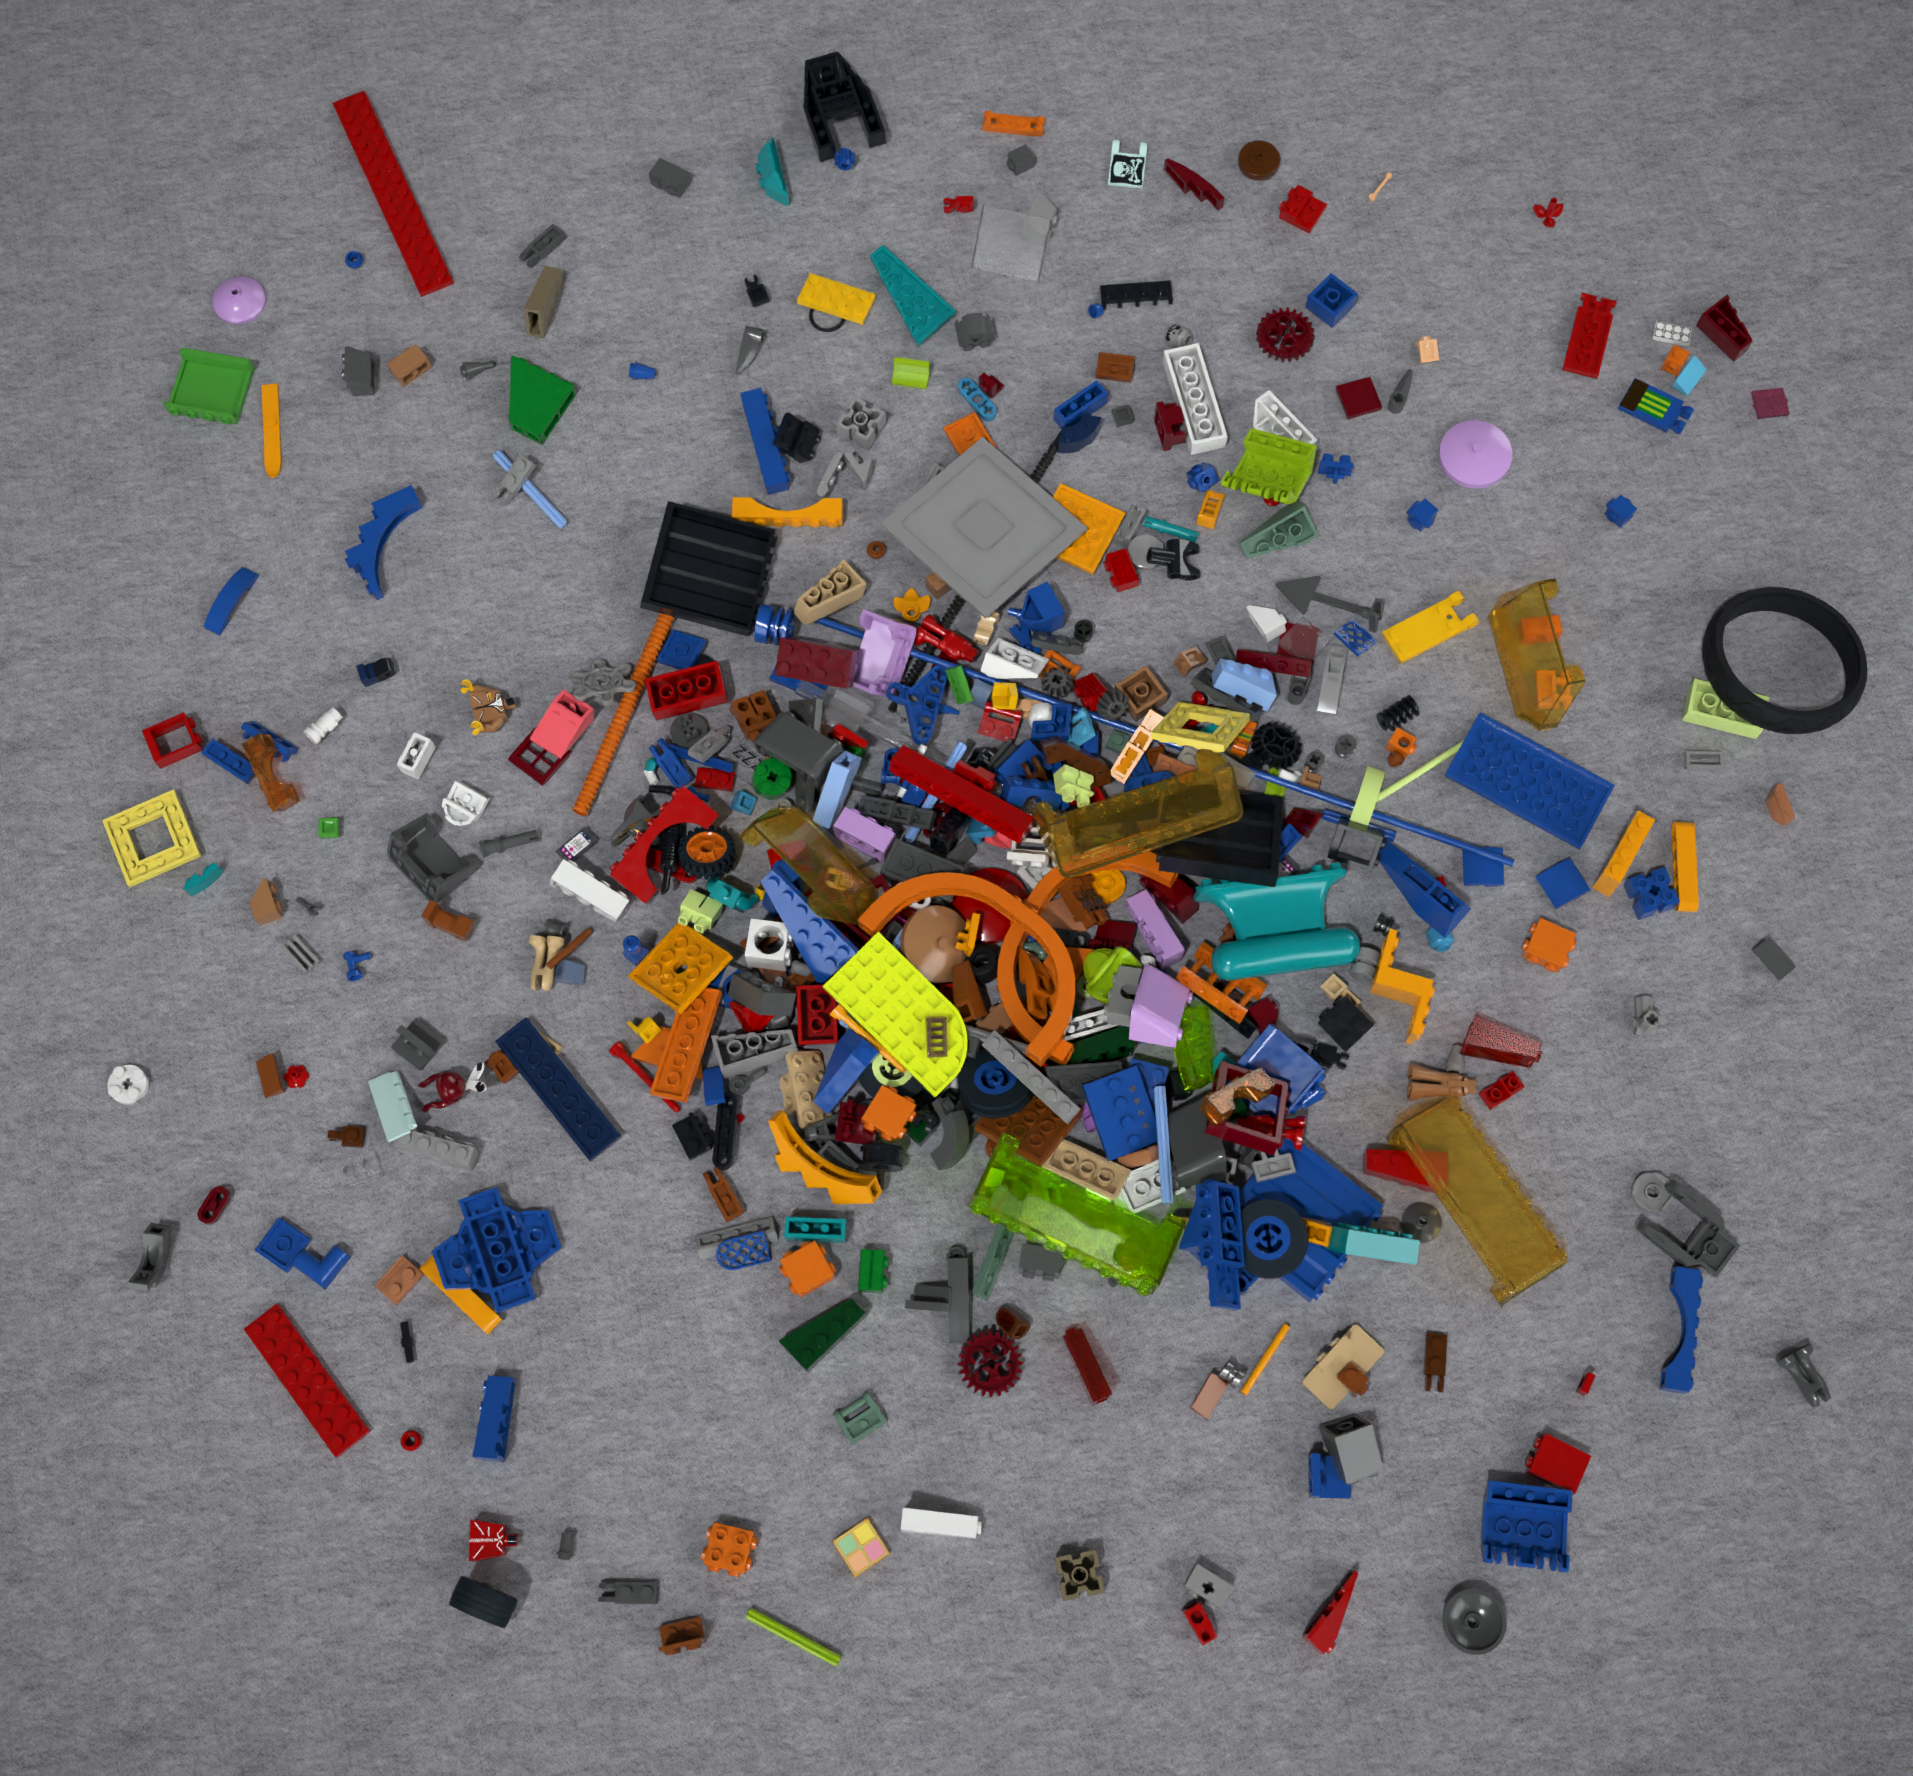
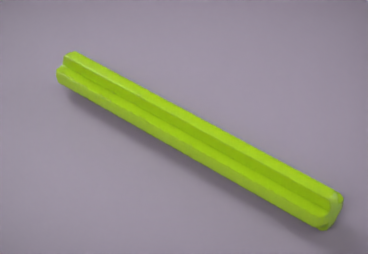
[746,1608,841,1666]

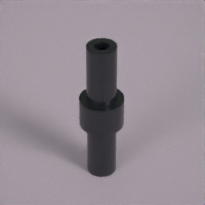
[400,1321,414,1363]

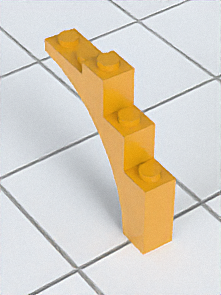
[768,1110,882,1204]

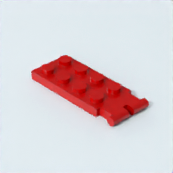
[1562,292,1617,379]

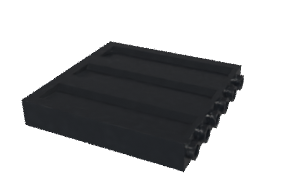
[640,501,777,637]
[1156,782,1283,887]

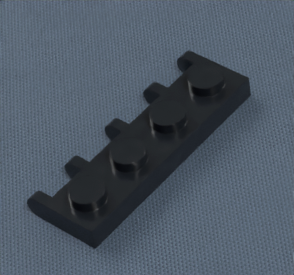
[1100,280,1173,309]

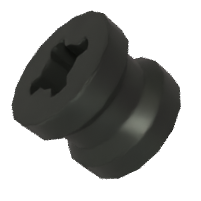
[1074,620,1093,643]
[1373,914,1395,937]

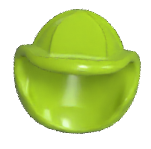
[1084,946,1143,1004]

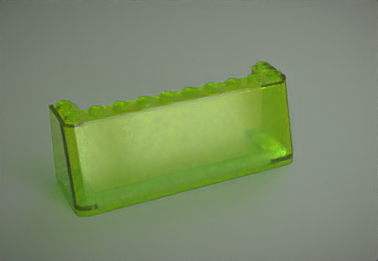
[968,1132,1187,1296]

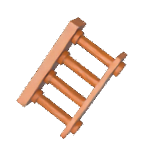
[1176,941,1268,1024]

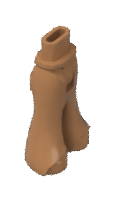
[1407,1063,1476,1101]

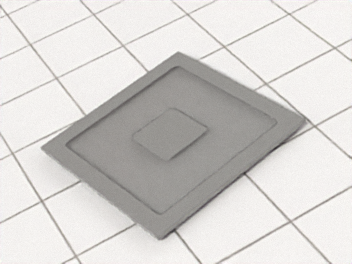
[880,437,1088,619]

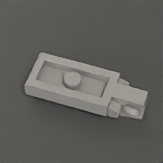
[688,725,731,763]

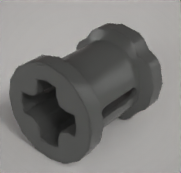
[1304,751,1323,774]
[543,919,568,939]

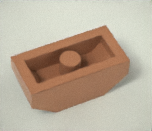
[1765,783,1795,826]

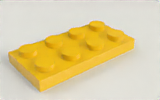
[797,273,876,325]

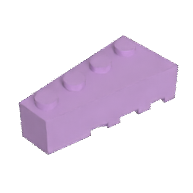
[1125,889,1185,969]

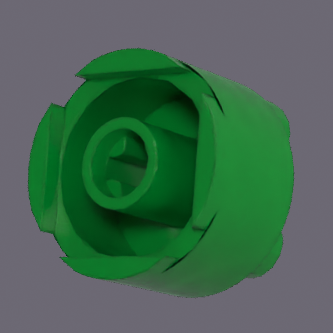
[751,758,792,800]

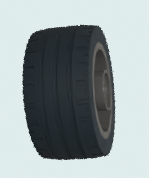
[449,1576,518,1628]

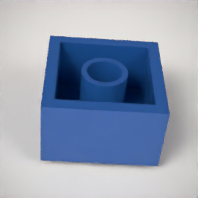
[1305,273,1358,328]

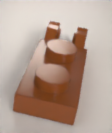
[703,1167,745,1223]

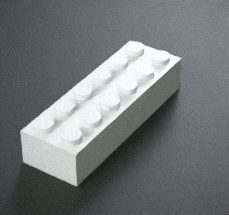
[1162,343,1227,455]

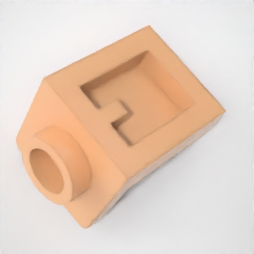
[1415,336,1439,363]

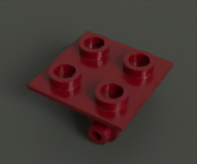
[1089,920,1137,951]
[835,1100,876,1145]

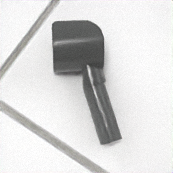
[296,897,320,917]

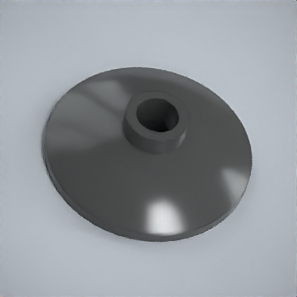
[1401,1203,1442,1243]

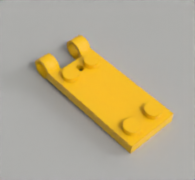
[1381,591,1480,664]

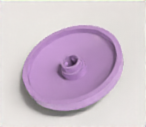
[1438,420,1512,488]

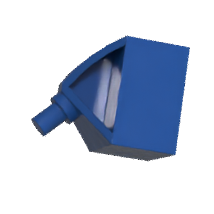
[1008,581,1065,634]

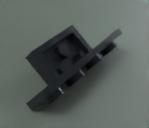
[1190,980,1257,1039]

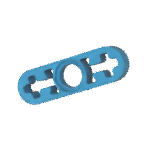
[958,378,996,422]

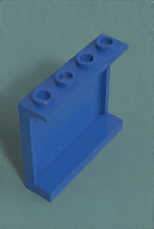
[1225,1024,1326,1119]

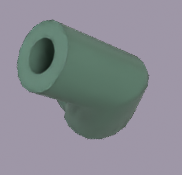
[1022,941,1048,960]

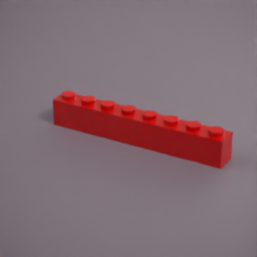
[889,745,1034,844]

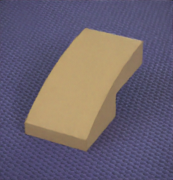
[1320,973,1361,1007]

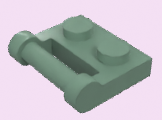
[833,1391,887,1445]

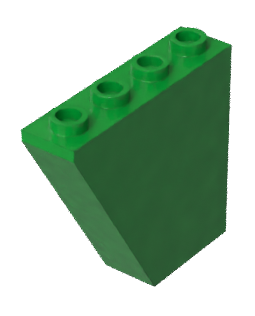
[509,356,576,445]

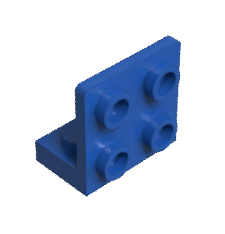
[1308,1453,1351,1499]

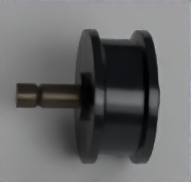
[859,1143,904,1190]

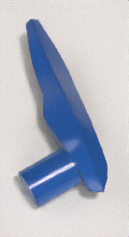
[926,703,959,715]

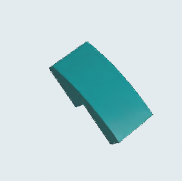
[183,862,224,896]

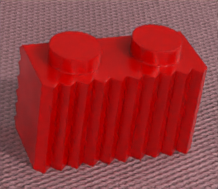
[1103,548,1139,593]
[1073,672,1109,712]

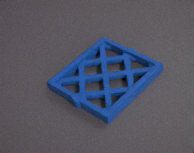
[1334,619,1377,657]

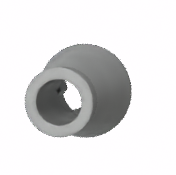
[1445,1045,1464,1075]

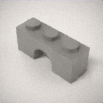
[1104,965,1143,1027]

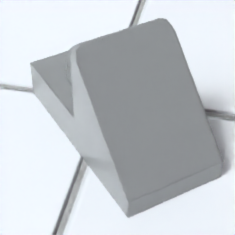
[844,451,873,490]

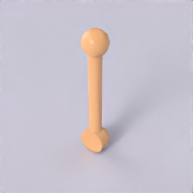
[1368,172,1392,201]

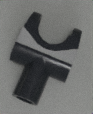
[1146,539,1201,581]

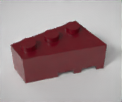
[1139,874,1199,925]

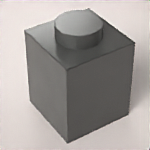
[1006,144,1035,176]

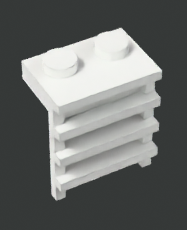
[1007,821,1053,869]

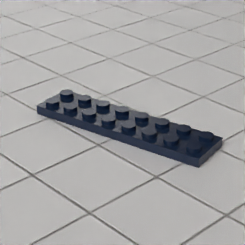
[495,1017,621,1162]

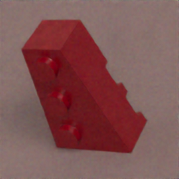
[1696,294,1753,361]

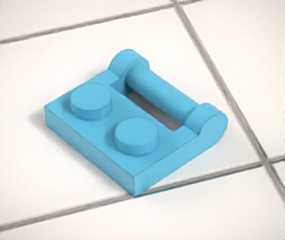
[1066,707,1096,746]

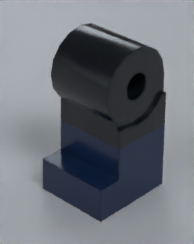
[356,658,396,687]

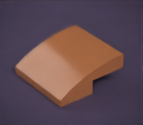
[1040,897,1088,933]

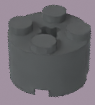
[955,313,994,351]

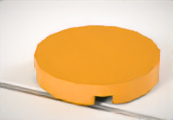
[1090,870,1126,904]

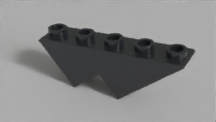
[930,807,972,855]

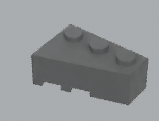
[728,971,796,1016]

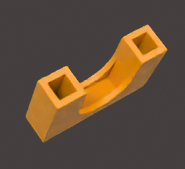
[1592,811,1655,897]

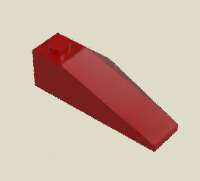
[1301,1570,1358,1655]

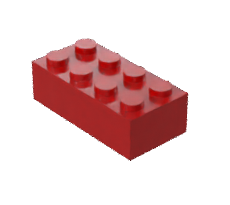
[645,661,729,721]

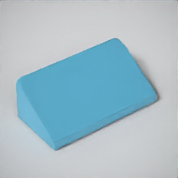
[1672,356,1707,396]

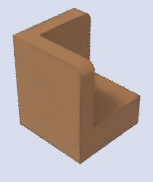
[1300,766,1322,791]

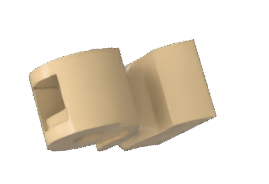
[973,612,1000,647]

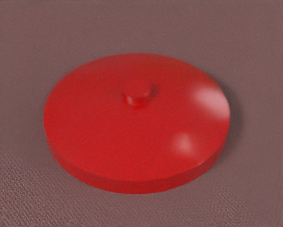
[952,868,1028,944]

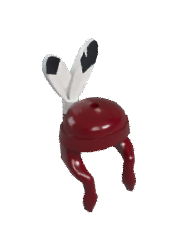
[418,1062,487,1112]

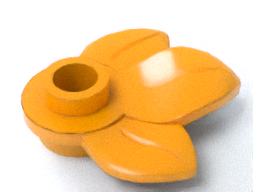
[893,588,930,622]

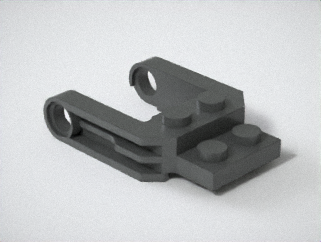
[1635,1180,1741,1277]

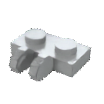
[1251,1149,1296,1183]

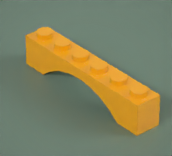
[732,497,843,528]

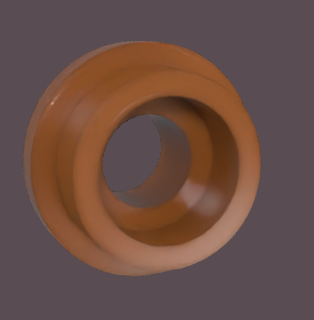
[867,541,885,559]

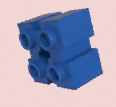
[1623,867,1680,920]

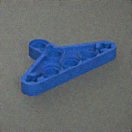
[886,665,947,746]

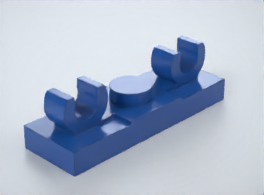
[241,721,299,762]

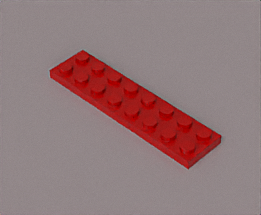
[244,1304,371,1458]

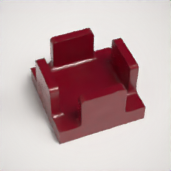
[1154,401,1186,451]

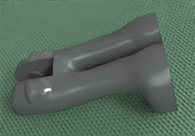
[1777,1343,1831,1408]

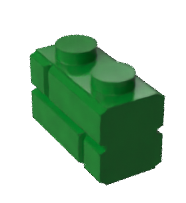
[858,1249,889,1294]

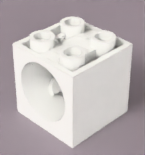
[745,919,794,971]

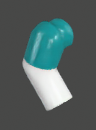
[644,758,659,785]

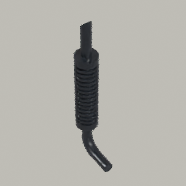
[649,785,682,895]

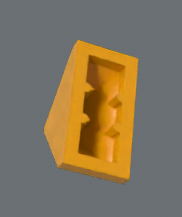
[1301,1217,1333,1247]

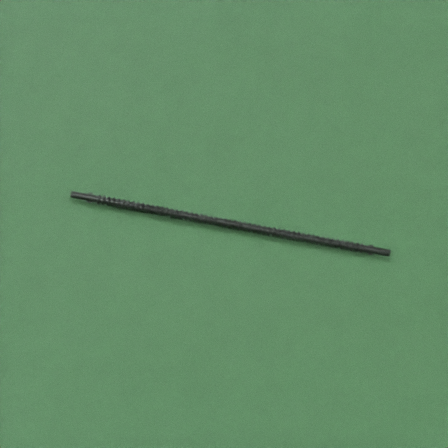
[888,431,1061,713]

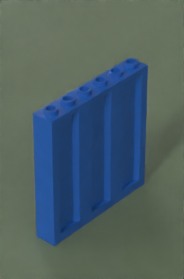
[1239,1138,1384,1303]

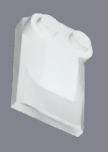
[1114,1156,1186,1216]

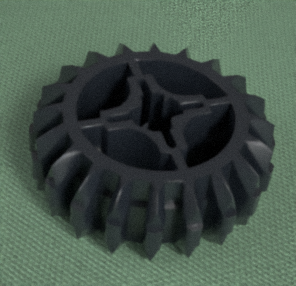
[1251,721,1302,771]

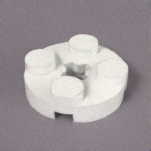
[107,1065,149,1105]

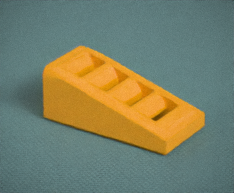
[1196,490,1225,529]

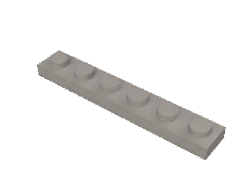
[982,1030,1081,1124]

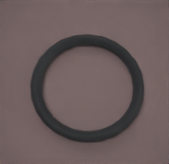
[809,308,846,332]

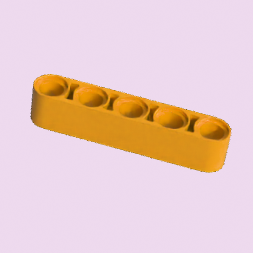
[1671,821,1699,912]
[419,1254,503,1335]

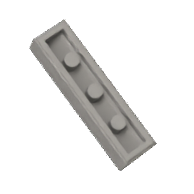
[695,1217,778,1260]

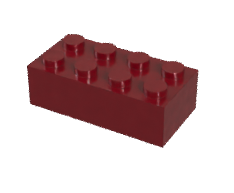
[775,636,858,689]

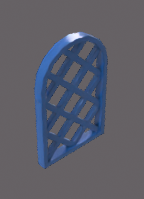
[716,1230,771,1270]

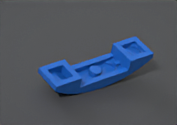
[204,567,259,636]

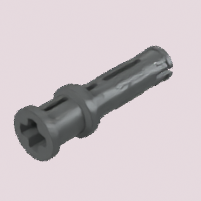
[479,829,539,858]

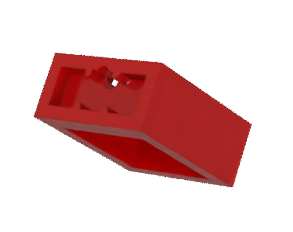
[142,712,203,769]

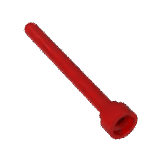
[609,1041,681,1113]

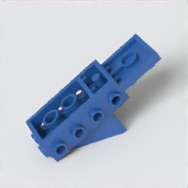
[1179,1179,1245,1310]

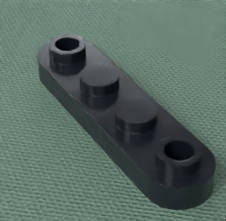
[712,1092,739,1171]

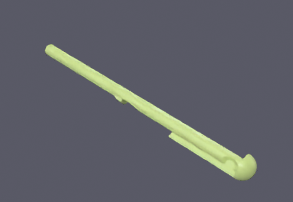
[1374,740,1464,809]

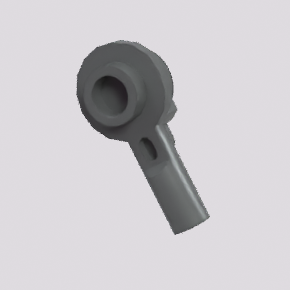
[729,1067,766,1095]

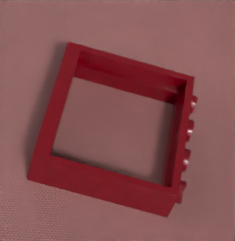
[1205,1061,1290,1155]

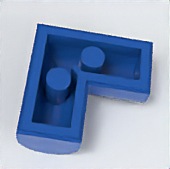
[1031,704,1072,741]
[293,1245,351,1290]

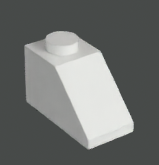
[1246,605,1287,643]

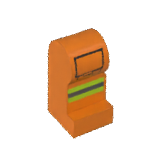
[1230,721,1257,757]

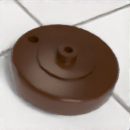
[1238,140,1280,180]

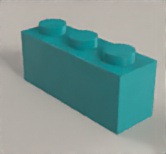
[784,1217,847,1243]

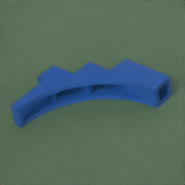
[345,485,422,600]

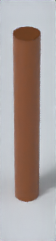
[546,928,592,969]

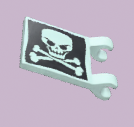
[1108,140,1147,188]

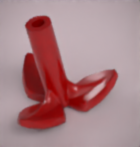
[1533,198,1564,228]

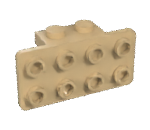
[779,1051,835,1129]
[1302,1325,1384,1409]

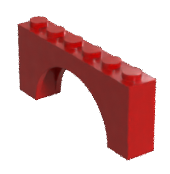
[610,786,719,904]

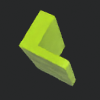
[892,357,930,389]

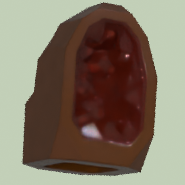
[996,1307,1030,1339]

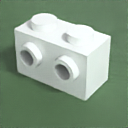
[397,732,436,780]

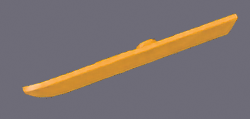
[261,383,281,478]

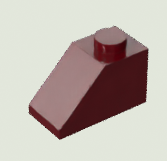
[1246,997,1279,1035]

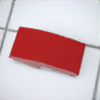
[1479,1071,1525,1110]

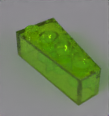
[1173,1006,1214,1090]

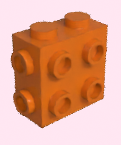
[1521,918,1577,973]
[861,1085,917,1143]
[779,1240,837,1298]
[701,1522,758,1578]

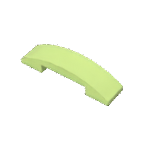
[1350,766,1385,826]

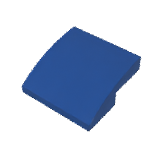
[1462,847,1505,887]
[1535,858,1591,910]

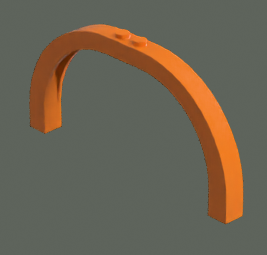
[997,846,1179,1065]
[858,872,1076,1067]

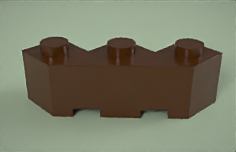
[1040,735,1112,789]

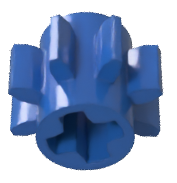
[834,148,855,170]

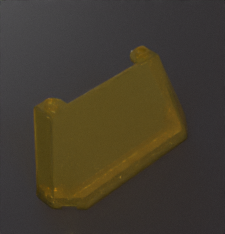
[1488,578,1585,731]
[739,807,876,925]

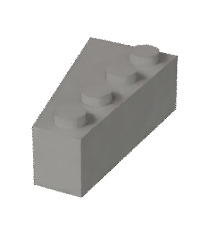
[711,1029,798,1079]

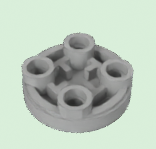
[1127,534,1164,570]

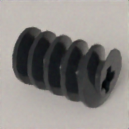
[1376,695,1419,732]

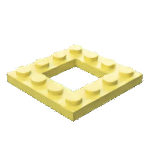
[1151,701,1250,753]
[102,789,202,887]

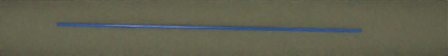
[814,618,1514,867]

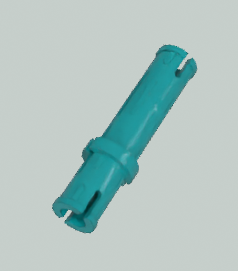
[1143,516,1199,543]

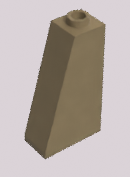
[524,266,563,338]

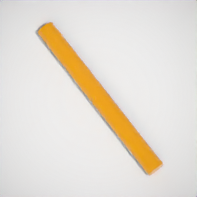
[1240,1323,1290,1396]

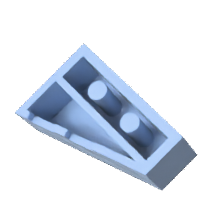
[1211,658,1277,712]

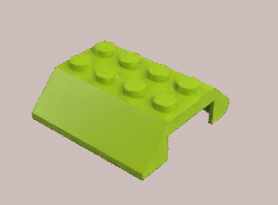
[1221,428,1317,505]

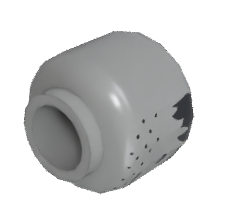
[1164,324,1192,348]

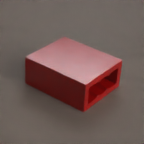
[1525,1433,1591,1495]

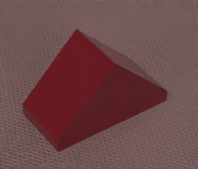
[1284,807,1322,838]

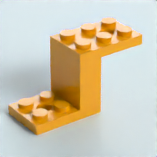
[1369,928,1435,1044]

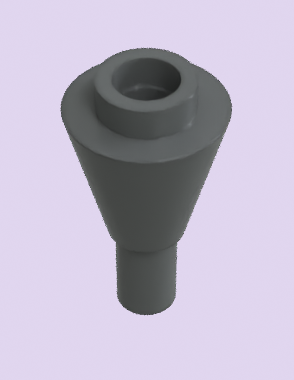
[460,361,494,380]

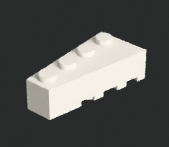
[549,859,629,922]

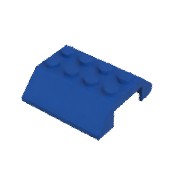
[1480,1481,1573,1573]

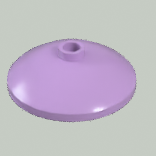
[212,276,266,324]

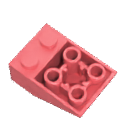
[530,690,594,759]

